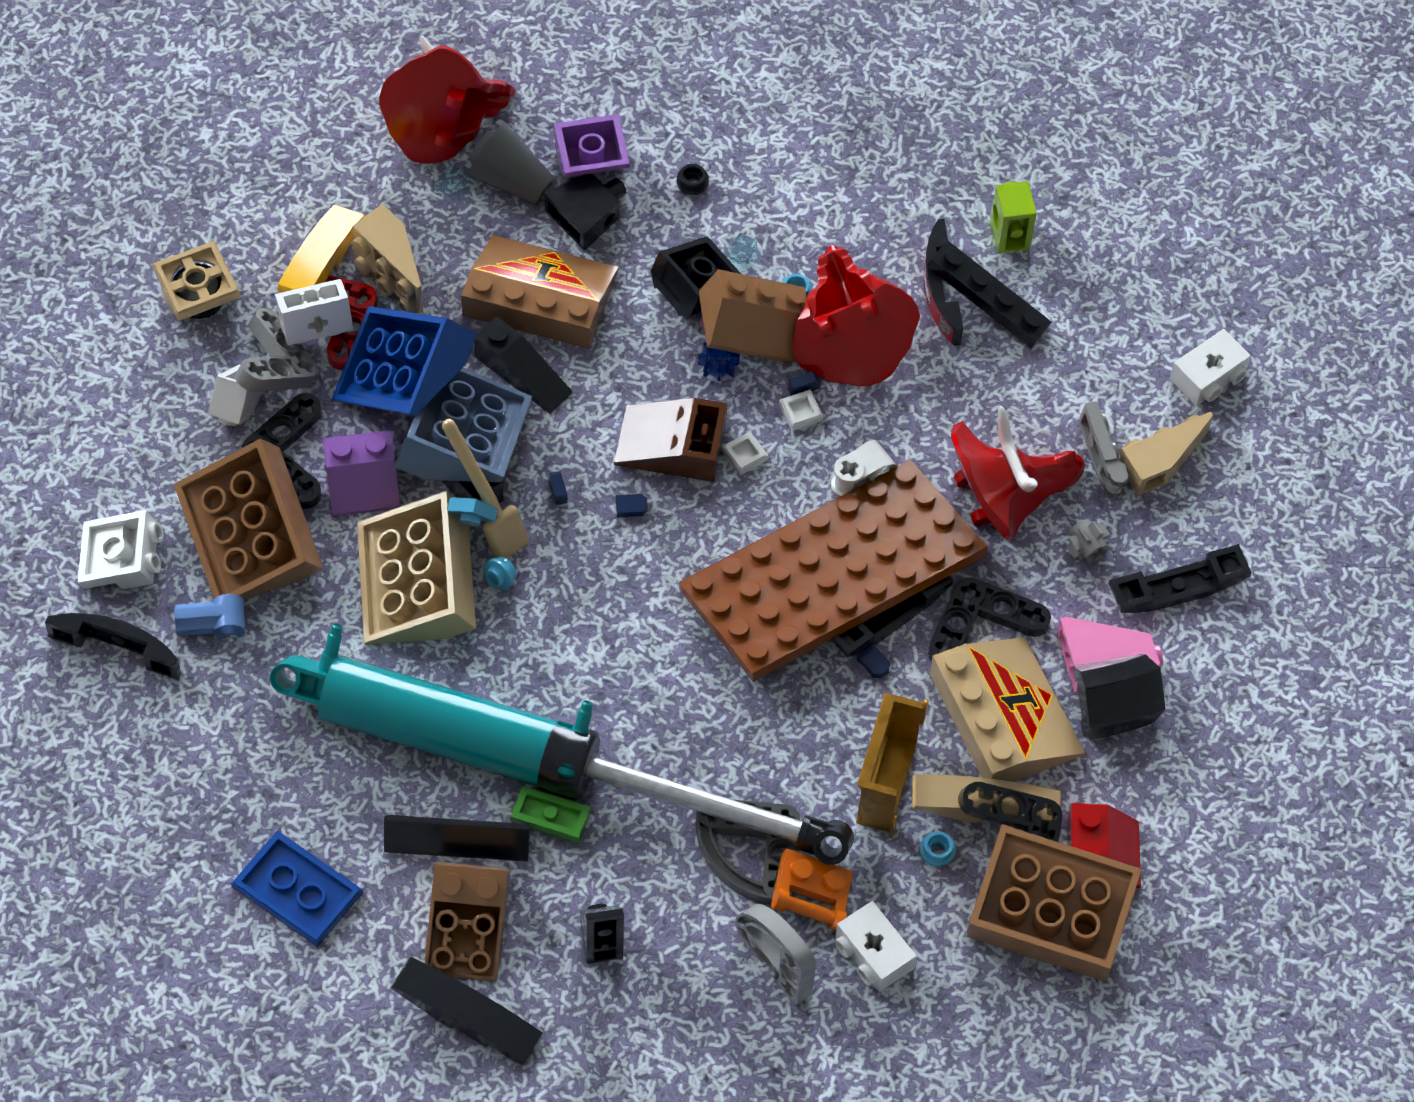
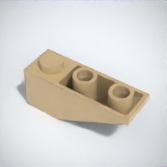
[1119,411,1213,496]

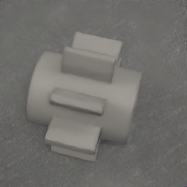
[1066,519,1110,562]

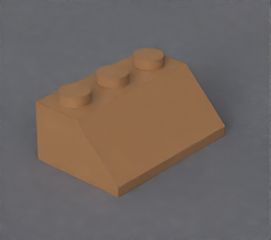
[699,269,807,363]

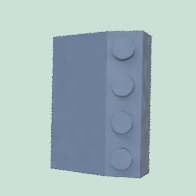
[394,368,532,482]

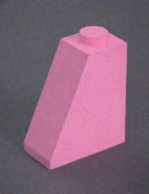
[1057,617,1163,694]

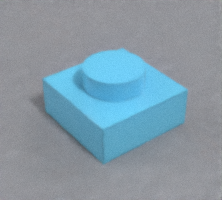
[447,497,498,526]

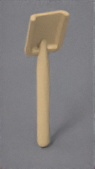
[442,419,529,558]

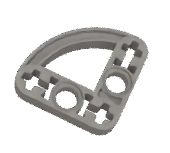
[735,904,816,1005]

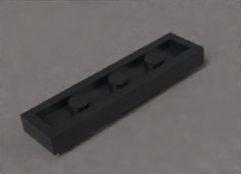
[926,240,1052,348]

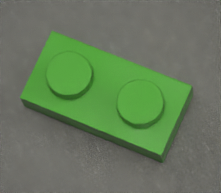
[510,786,591,844]

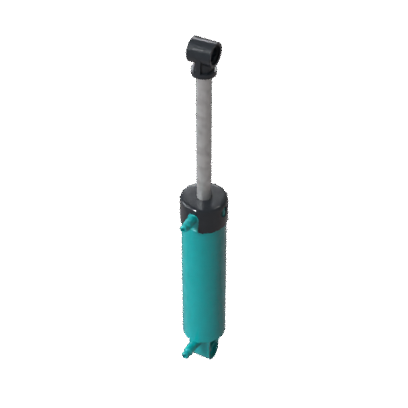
[270,624,854,865]

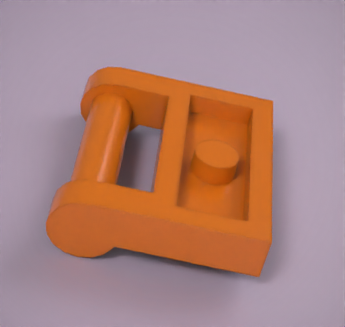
[771,848,853,931]

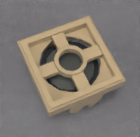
[152,240,241,321]

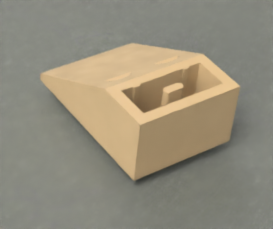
[352,204,423,314]

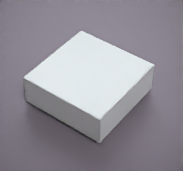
[779,389,823,431]
[721,431,769,476]

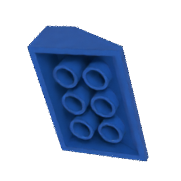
[332,306,477,416]

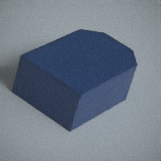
[788,372,821,396]
[548,471,568,506]
[616,494,648,517]
[856,644,890,679]

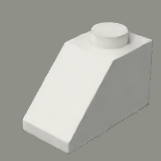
[208,364,263,426]

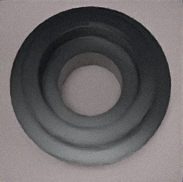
[676,164,709,195]

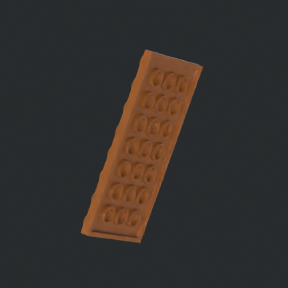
[679,460,988,682]

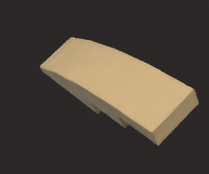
[912,774,1061,826]

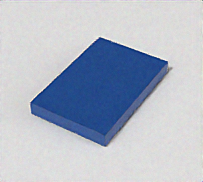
[231,830,363,947]

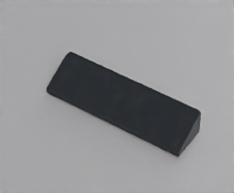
[384,815,530,862]

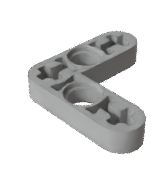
[235,308,319,392]

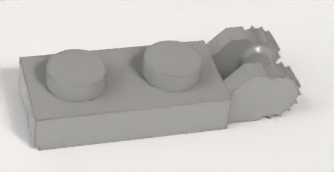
[1078,401,1129,497]

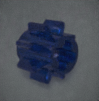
[698,342,740,381]

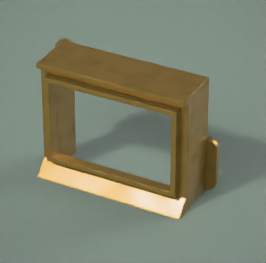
[856,692,929,838]

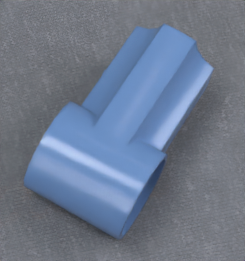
[174,594,245,639]

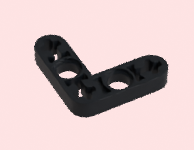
[242,393,322,509]
[928,578,1051,662]
[958,782,1062,842]

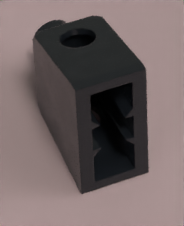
[544,173,627,251]

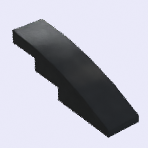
[390,957,543,1065]

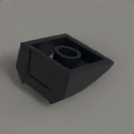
[651,236,741,316]
[1073,654,1166,740]

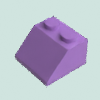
[554,114,630,177]
[323,430,401,516]

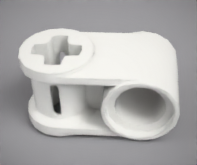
[831,440,897,497]

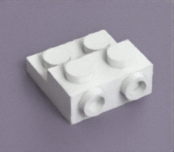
[78,510,164,589]

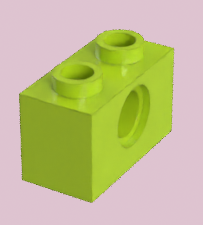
[990,181,1037,253]

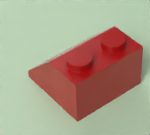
[1067,803,1141,888]

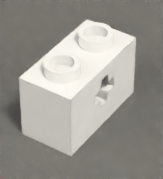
[275,279,353,345]
[1170,329,1251,406]
[835,901,917,993]

